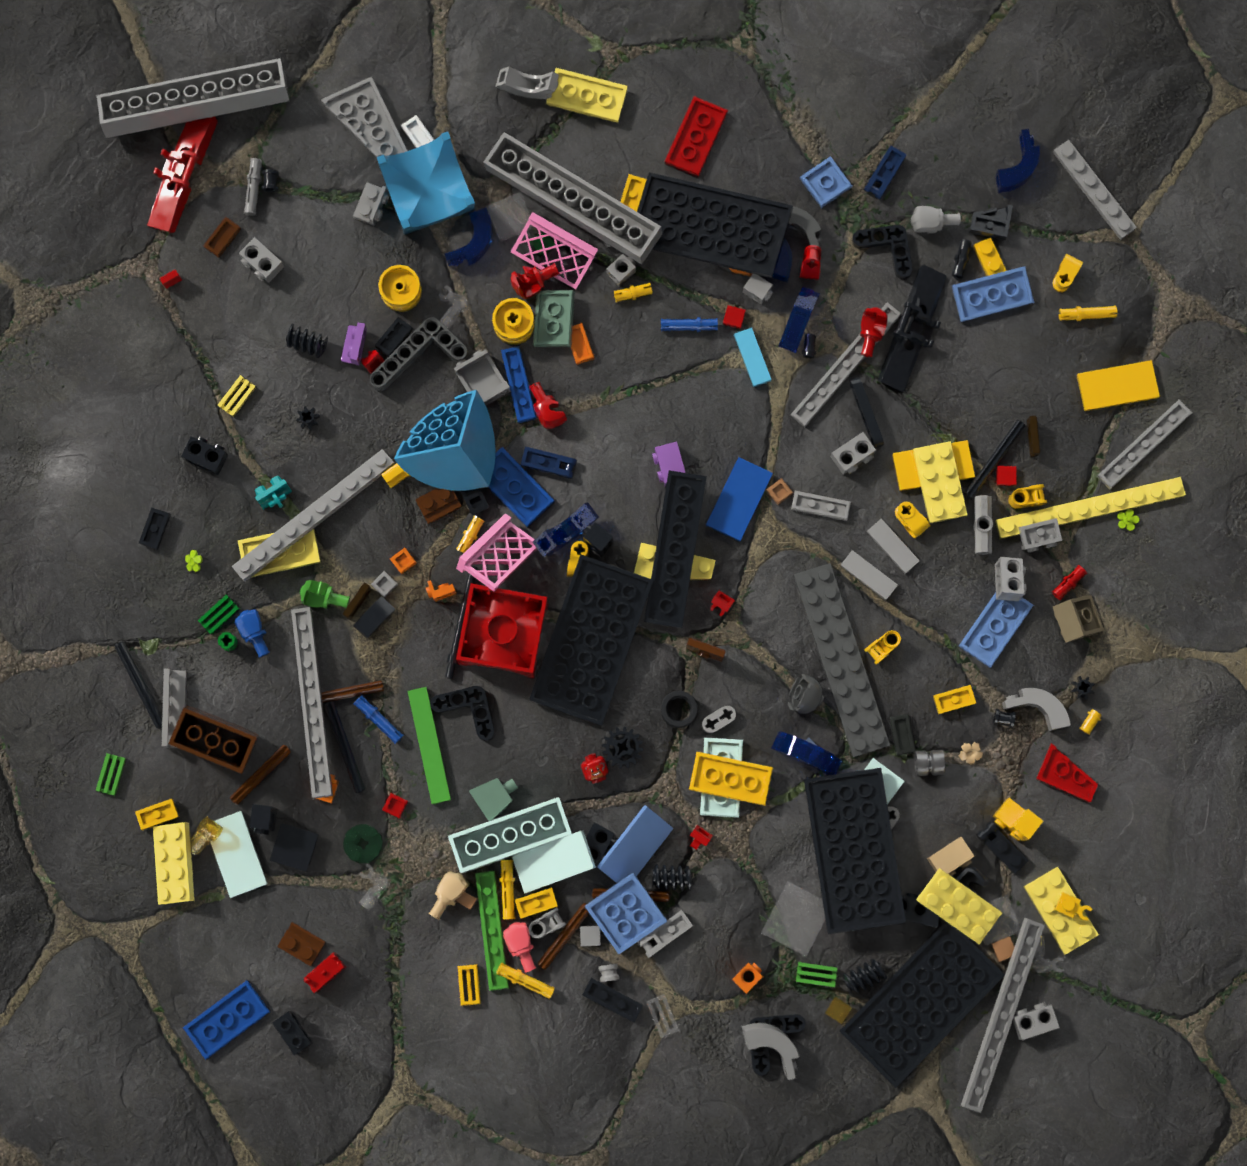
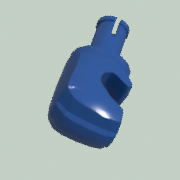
[235,609,270,658]

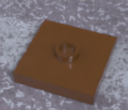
[686,638,726,662]

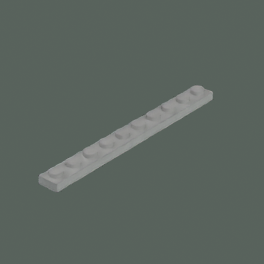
[232,449,395,583]
[291,607,333,799]
[961,918,1045,1113]

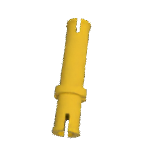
[1059,305,1117,321]
[500,860,515,919]
[496,962,554,999]

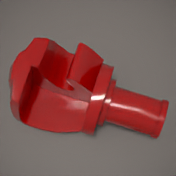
[511,263,560,299]
[860,307,888,357]
[529,382,567,429]

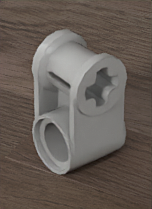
[528,907,567,939]

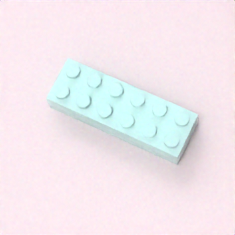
[448,797,572,874]

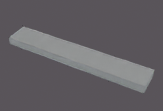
[1097,400,1192,490]

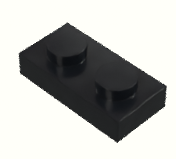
[139,507,171,550]

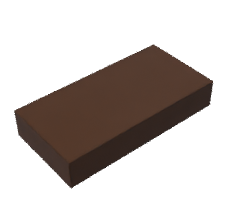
[203,217,241,258]

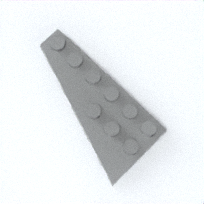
[321,77,407,158]

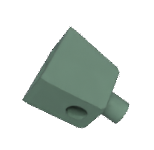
[469,778,518,821]

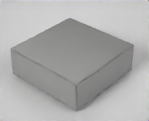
[371,571,398,598]
[580,926,600,946]

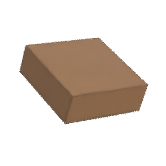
[766,478,793,505]
[991,936,1014,962]

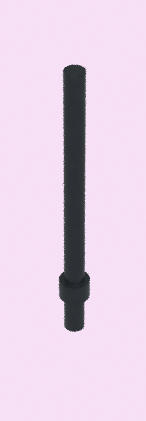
[445,566,477,679]

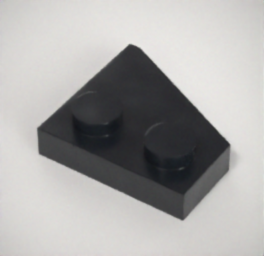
[969,205,1013,240]

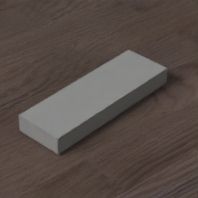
[791,491,851,521]
[867,519,920,574]
[840,550,898,600]

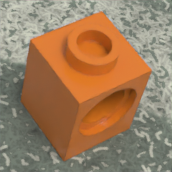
[732,963,763,994]

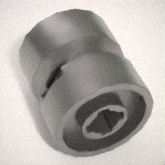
[914,750,945,776]

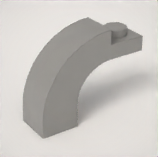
[496,67,559,99]
[1002,688,1071,731]
[741,1023,799,1080]

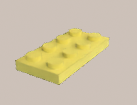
[546,68,628,123]
[913,441,967,524]
[238,529,321,578]
[153,822,194,905]
[1023,867,1099,955]
[916,868,1002,944]

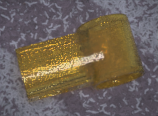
[190,816,223,855]

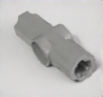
[973,495,993,555]

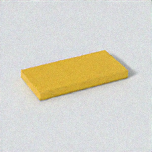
[1077,360,1160,411]
[892,440,975,491]
[689,752,773,806]

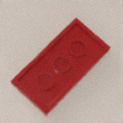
[664,96,728,178]

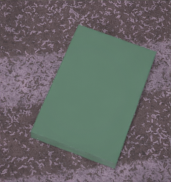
[533,290,575,347]

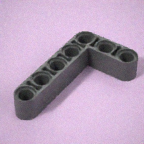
[370,317,468,392]

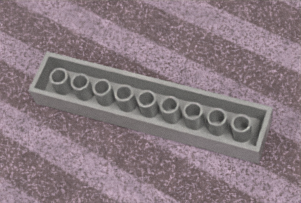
[97,58,289,138]
[483,132,662,264]

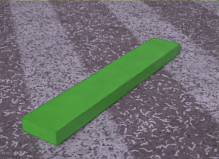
[408,687,451,805]
[475,871,509,991]

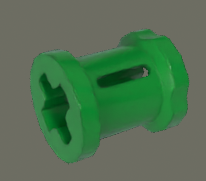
[218,632,238,651]

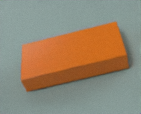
[570,323,594,365]

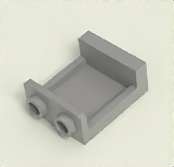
[454,349,510,406]

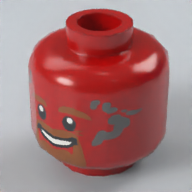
[581,753,609,784]

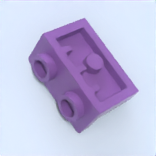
[341,322,367,365]

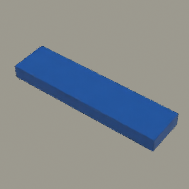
[501,346,537,423]

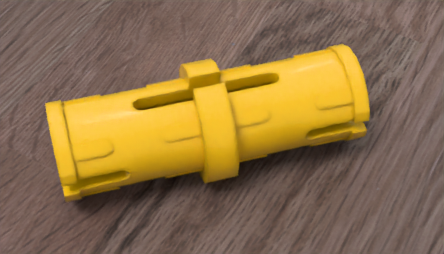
[613,282,653,303]
[456,516,485,553]

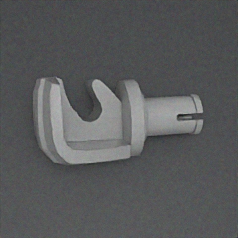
[911,206,961,234]

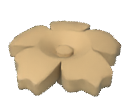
[959,742,983,765]

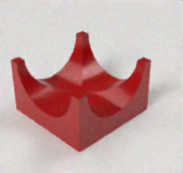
[456,583,549,678]

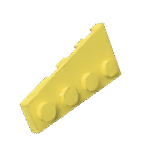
[634,543,716,580]

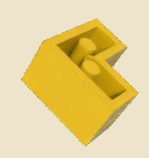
[992,798,1043,841]

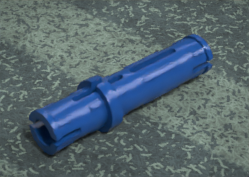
[661,317,718,332]
[354,695,404,744]

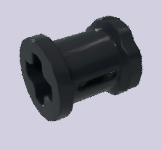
[262,169,279,192]
[993,709,1016,729]

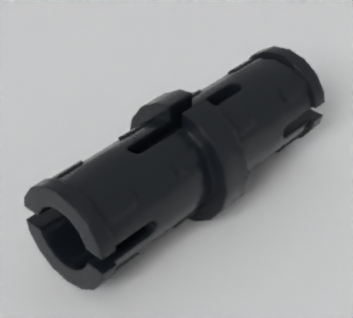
[951,239,972,279]

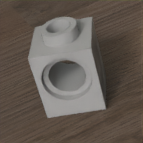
[606,254,636,287]
[743,274,773,305]

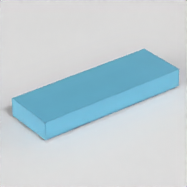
[734,328,772,387]

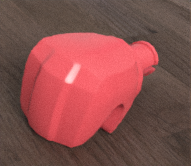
[503,922,536,973]

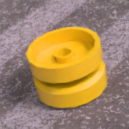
[378,265,422,312]
[492,298,534,345]

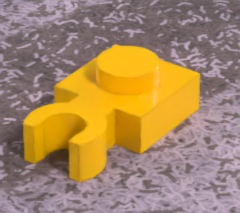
[1054,892,1092,921]

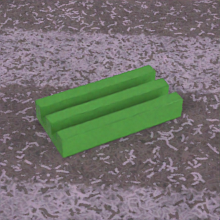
[95,753,126,796]
[796,962,837,987]

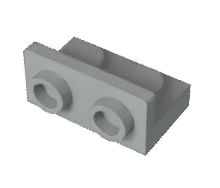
[353,183,390,226]
[1018,518,1062,552]

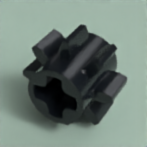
[296,406,320,431]
[1070,676,1095,700]

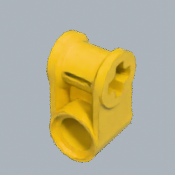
[1053,254,1083,292]
[1008,484,1047,509]
[895,502,930,539]
[567,541,589,577]
[864,630,901,665]

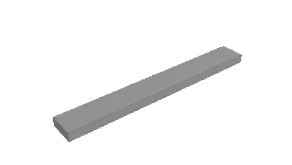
[790,302,901,428]

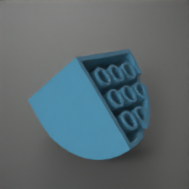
[394,390,495,491]

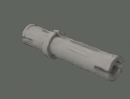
[244,158,262,216]

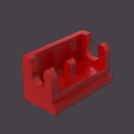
[304,952,346,993]

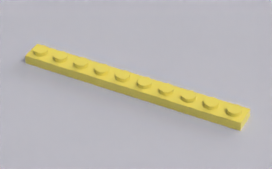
[995,477,1186,539]

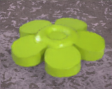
[1117,509,1139,531]
[185,550,203,572]

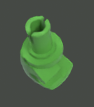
[300,580,350,609]

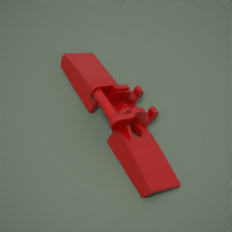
[147,116,218,233]

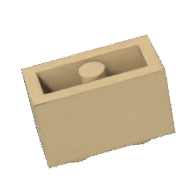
[927,837,974,876]

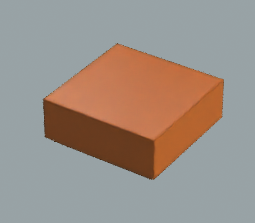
[390,548,417,575]

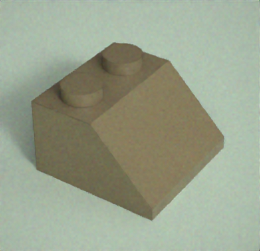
[1053,595,1104,643]

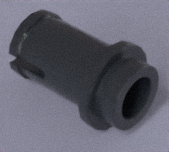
[801,333,817,359]

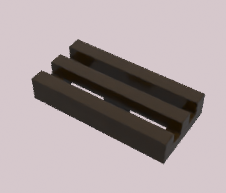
[1027,416,1040,457]
[343,582,372,620]

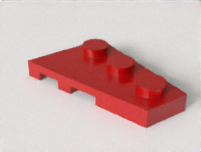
[1036,743,1098,803]

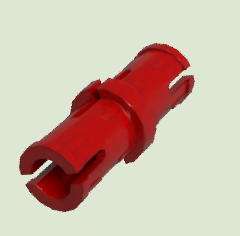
[1052,565,1087,600]

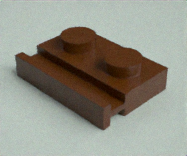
[415,488,462,525]
[277,922,326,967]

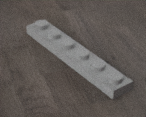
[1053,140,1137,240]

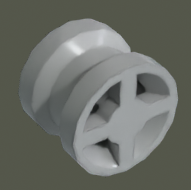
[598,964,620,982]

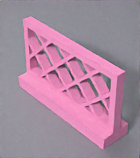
[511,212,598,290]
[456,513,540,591]

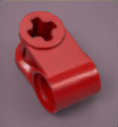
[800,245,821,280]

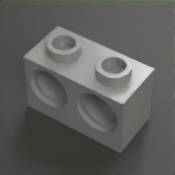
[239,237,284,283]
[830,432,876,475]
[995,557,1027,601]
[1013,1002,1059,1040]

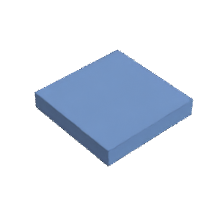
[800,156,852,208]

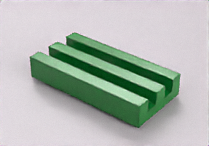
[198,595,240,635]

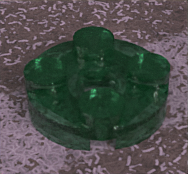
[343,824,383,863]

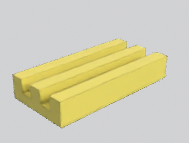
[218,375,256,417]

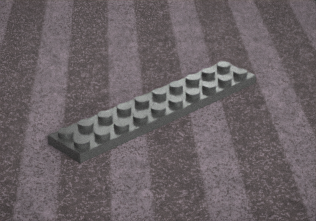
[793,563,890,757]

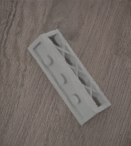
[162,669,187,748]

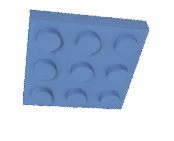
[585,872,667,954]

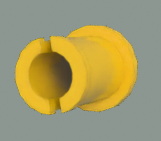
[1079,709,1102,735]

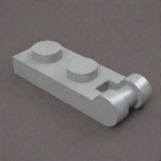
[637,910,693,958]

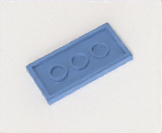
[952,266,1034,322]
[958,592,1034,668]
[597,805,673,883]

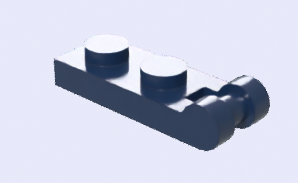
[864,146,907,200]
[520,446,577,479]

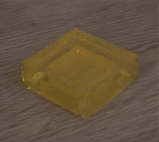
[825,997,852,1024]

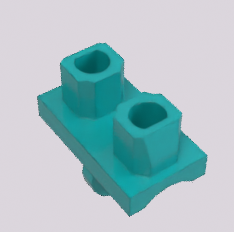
[255,476,292,510]

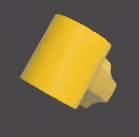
[381,463,411,488]

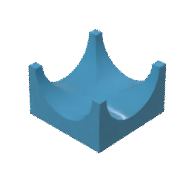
[377,131,475,235]

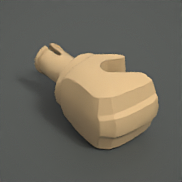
[429,871,470,920]

